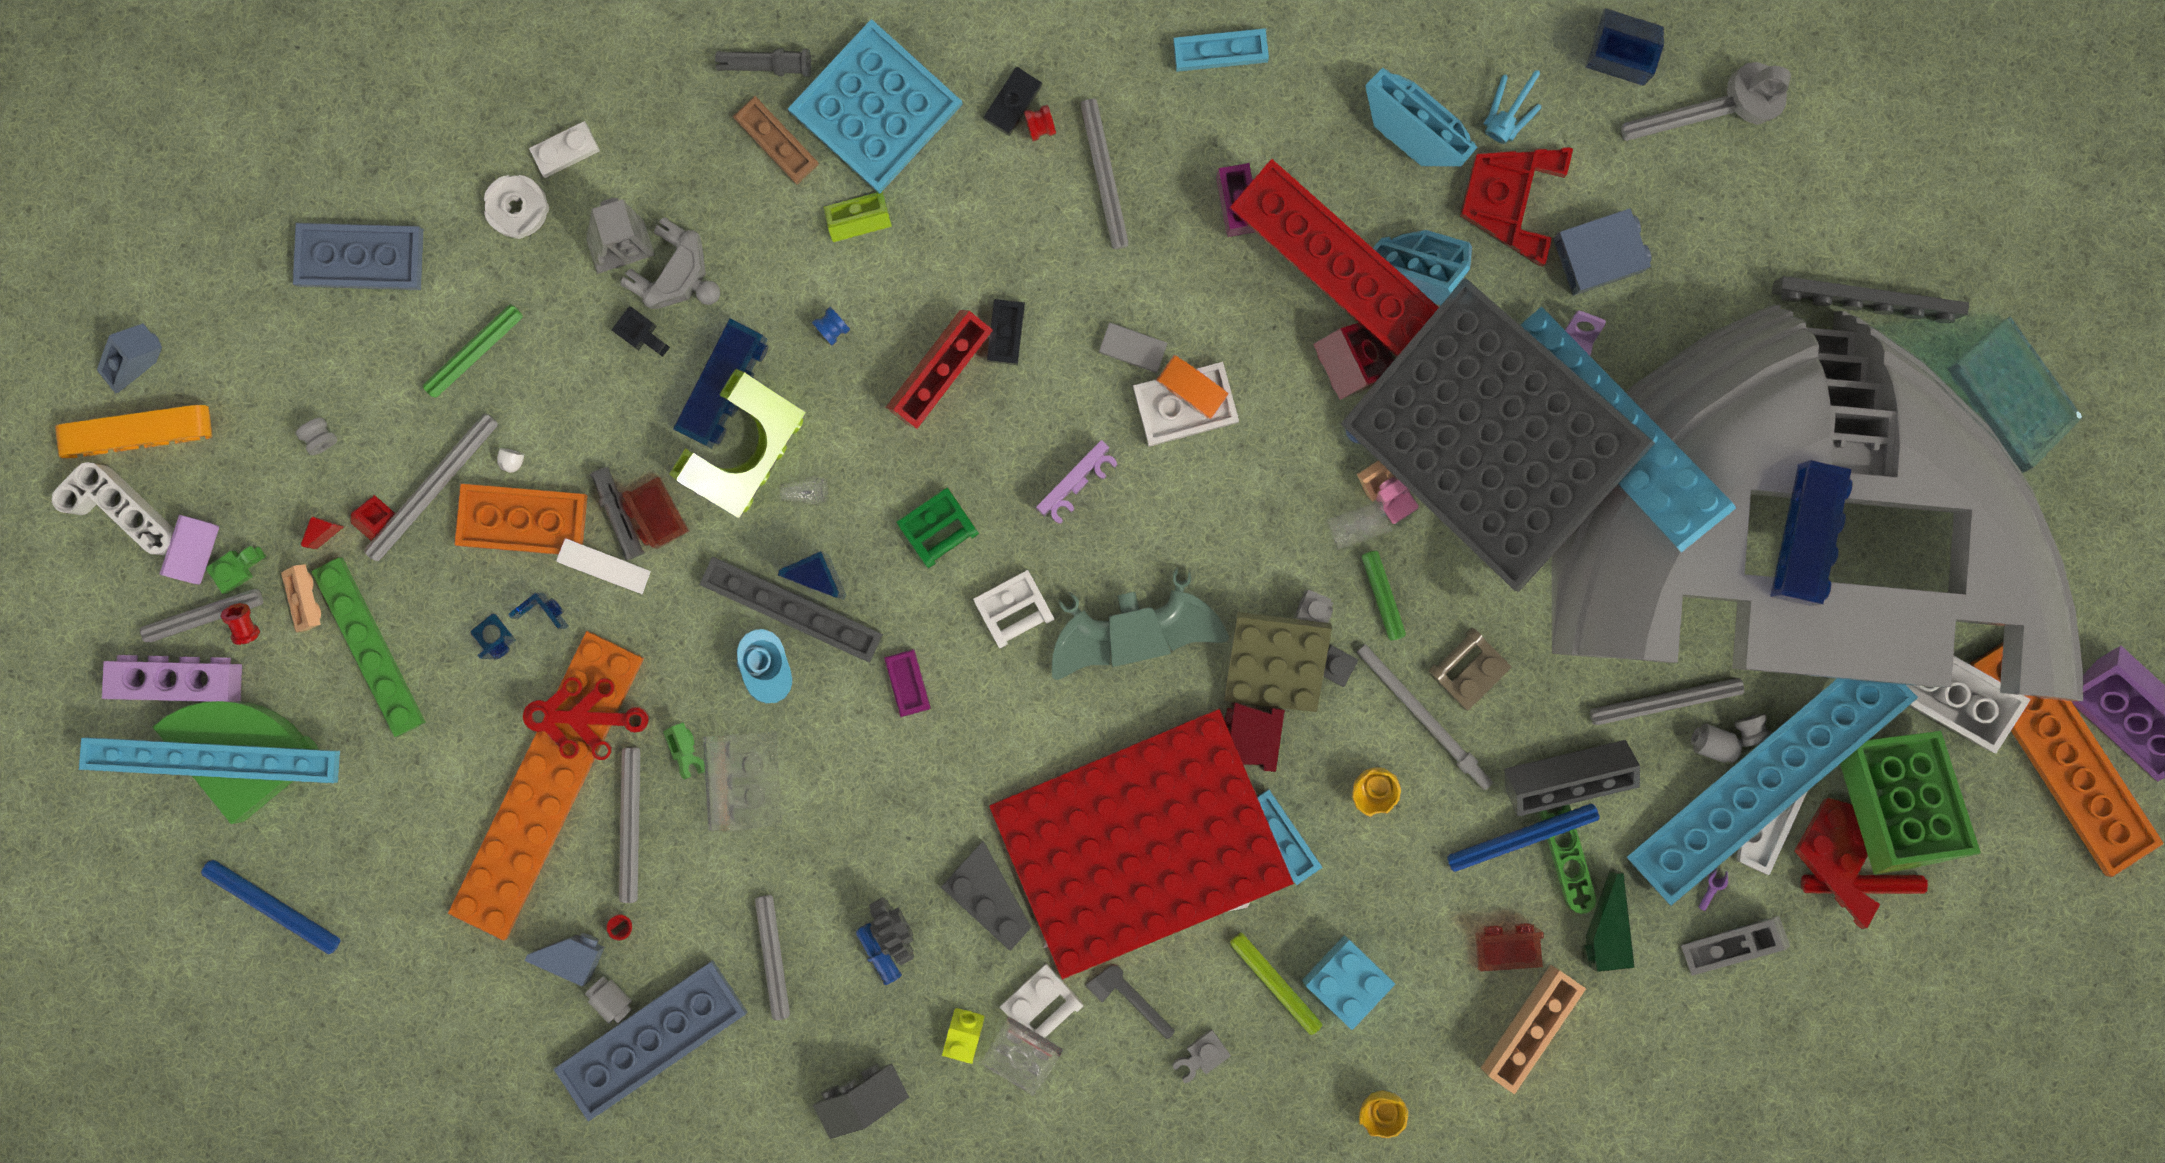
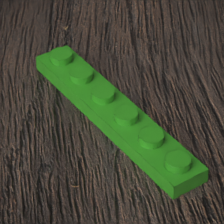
[311,557,426,737]

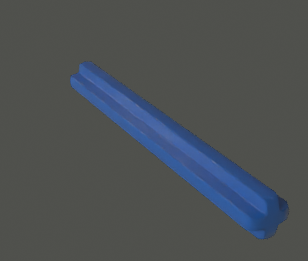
[1447,804,1600,872]
[201,860,341,954]

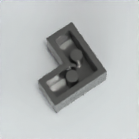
[813,1063,909,1139]

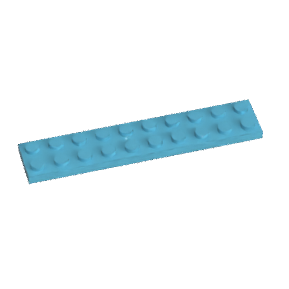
[1520,306,1736,552]
[1627,678,1918,906]

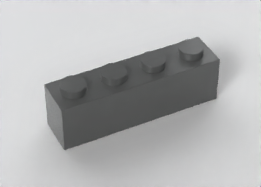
[1504,740,1640,816]

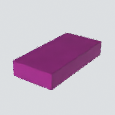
[884,649,931,717]

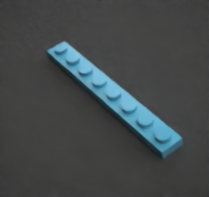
[79,737,340,783]

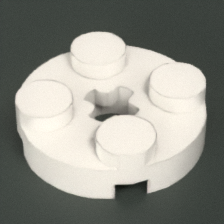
[484,175,549,239]

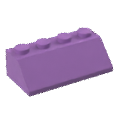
[2071,645,2165,782]

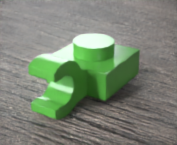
[206,546,266,594]
[663,722,706,780]

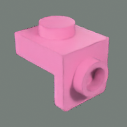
[1376,476,1419,524]

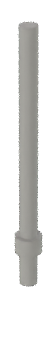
[1357,644,1493,790]

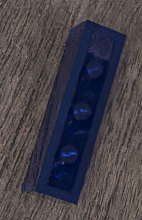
[673,318,769,449]
[1770,460,1853,606]

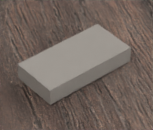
[1099,322,1168,373]

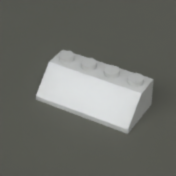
[1906,655,2031,753]

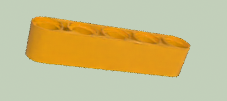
[55,405,213,458]

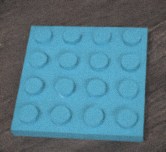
[788,19,963,194]

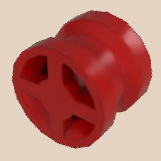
[1024,105,1056,142]

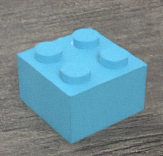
[1302,935,1395,1030]

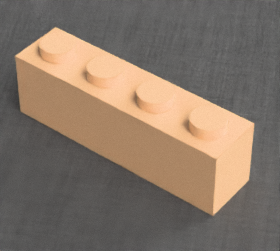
[1481,965,1586,1095]

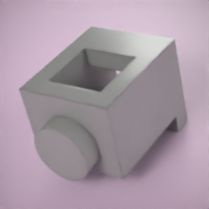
[1293,590,1333,623]

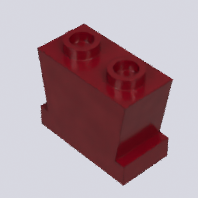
[1225,702,1285,772]

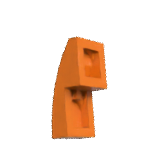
[1156,355,1229,419]

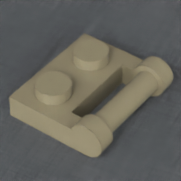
[1428,627,1512,711]

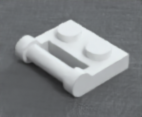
[973,570,1054,648]
[1000,963,1084,1049]

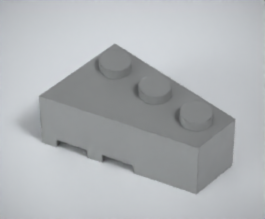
[586,198,655,274]

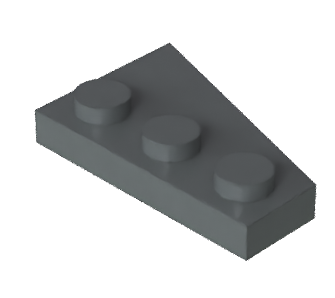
[941,840,1031,951]

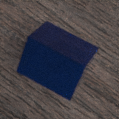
[778,551,847,600]

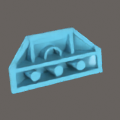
[1365,68,1478,166]
[1373,230,1472,306]

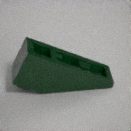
[1582,870,1635,972]

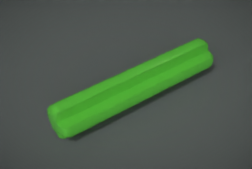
[1362,550,1406,641]

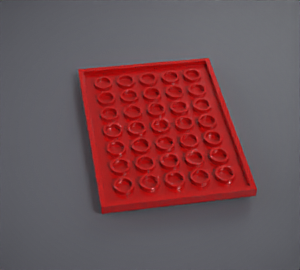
[989,708,1294,980]

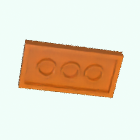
[455,484,588,555]

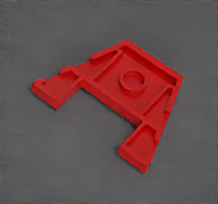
[1460,147,1574,267]
[1794,798,1880,929]

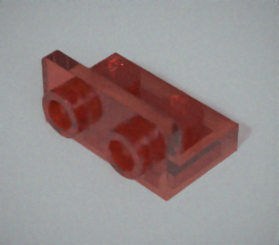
[622,477,690,549]
[1475,923,1544,972]

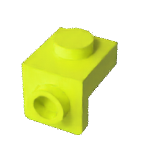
[942,1008,985,1064]

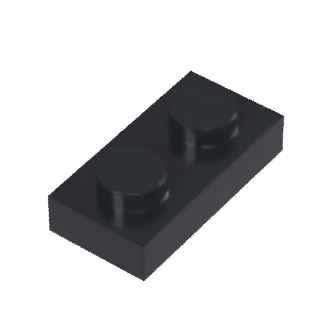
[987,299,1025,366]

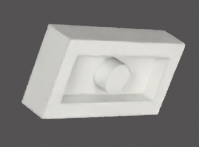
[529,121,600,178]

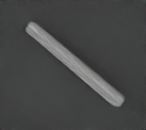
[364,413,498,561]

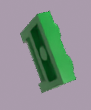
[896,487,979,569]

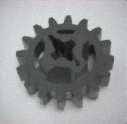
[869,897,915,966]

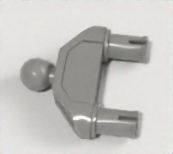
[621,217,720,309]

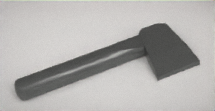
[1085,964,1175,1039]

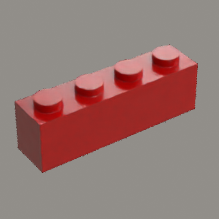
[885,310,993,429]

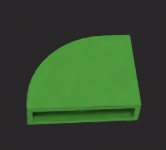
[153,701,318,824]

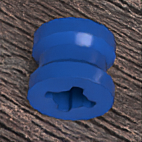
[812,307,850,346]

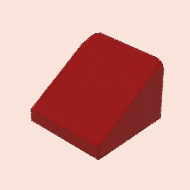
[350,495,396,541]
[301,517,344,549]

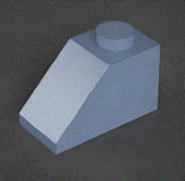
[97,323,162,394]
[524,933,605,986]

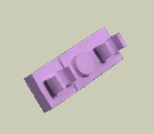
[1036,440,1117,524]

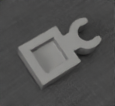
[1172,1029,1231,1083]

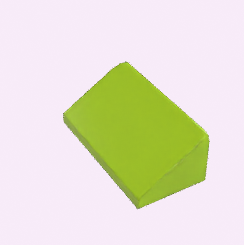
[823,191,892,242]

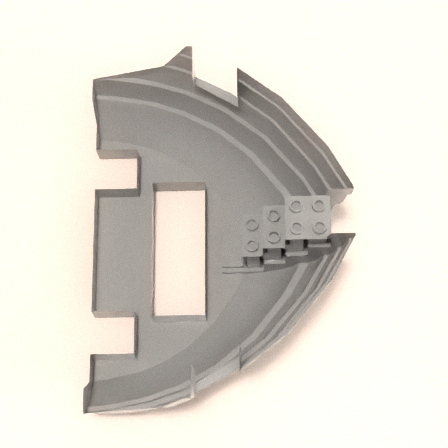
[1552,305,2083,701]

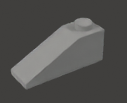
[1681,916,1790,976]

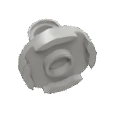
[1727,62,1791,125]

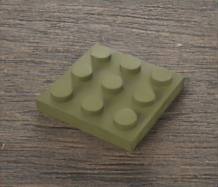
[1224,612,1332,712]

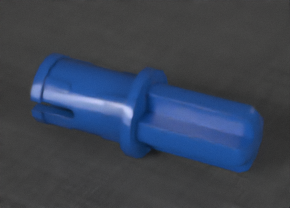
[856,923,902,985]

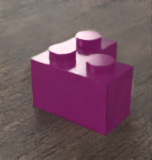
[1216,163,1255,238]

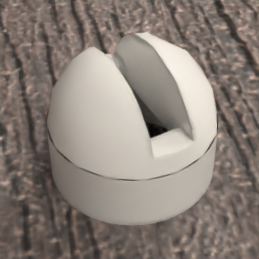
[497,448,525,473]

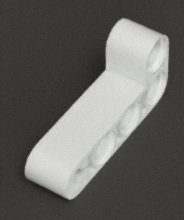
[52,462,175,556]

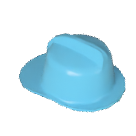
[737,629,792,704]

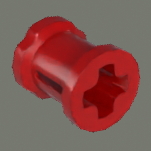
[220,603,260,645]

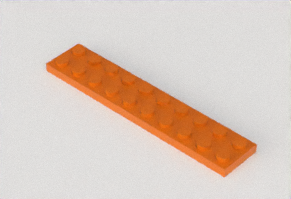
[448,631,644,941]

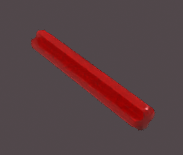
[1800,875,1928,894]

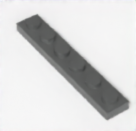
[1772,276,1969,323]
[699,556,883,663]

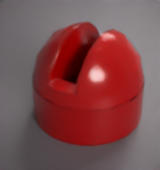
[606,915,632,941]

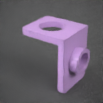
[1565,310,1606,355]

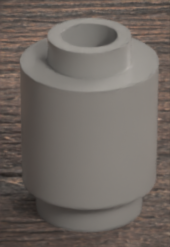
[1691,723,1742,763]
[585,976,632,1024]

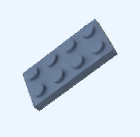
[293,223,424,290]

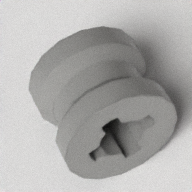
[296,417,338,456]
[1734,713,1772,747]

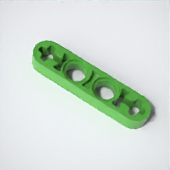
[1539,804,1596,914]

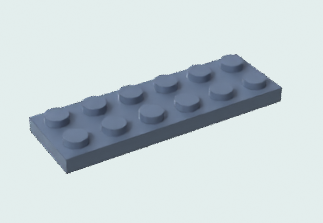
[554,960,748,1122]

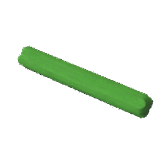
[423,304,523,398]

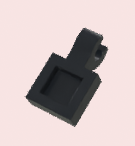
[611,306,670,357]

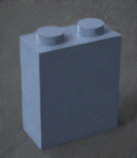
[1553,208,1651,296]

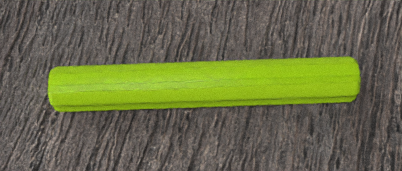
[1230,932,1323,1035]

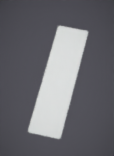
[556,539,651,594]

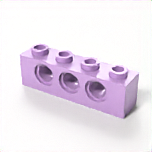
[102,655,242,702]

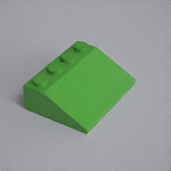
[1840,731,1981,874]

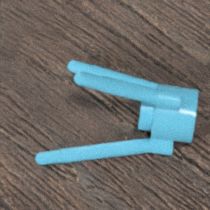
[1483,70,1541,144]

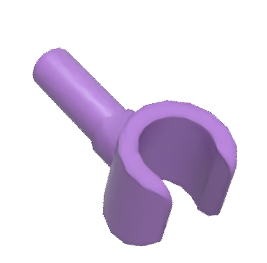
[1698,868,1728,911]

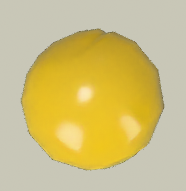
[1352,767,1401,817]
[1359,1090,1408,1139]

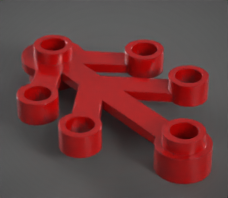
[523,676,649,760]

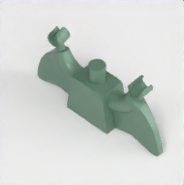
[1052,567,1229,680]

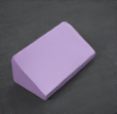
[160,515,219,585]

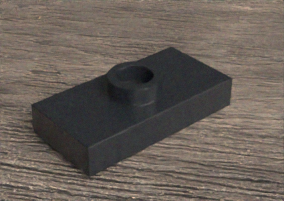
[983,66,1042,136]

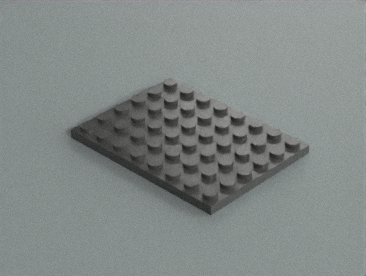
[1341,278,1655,592]

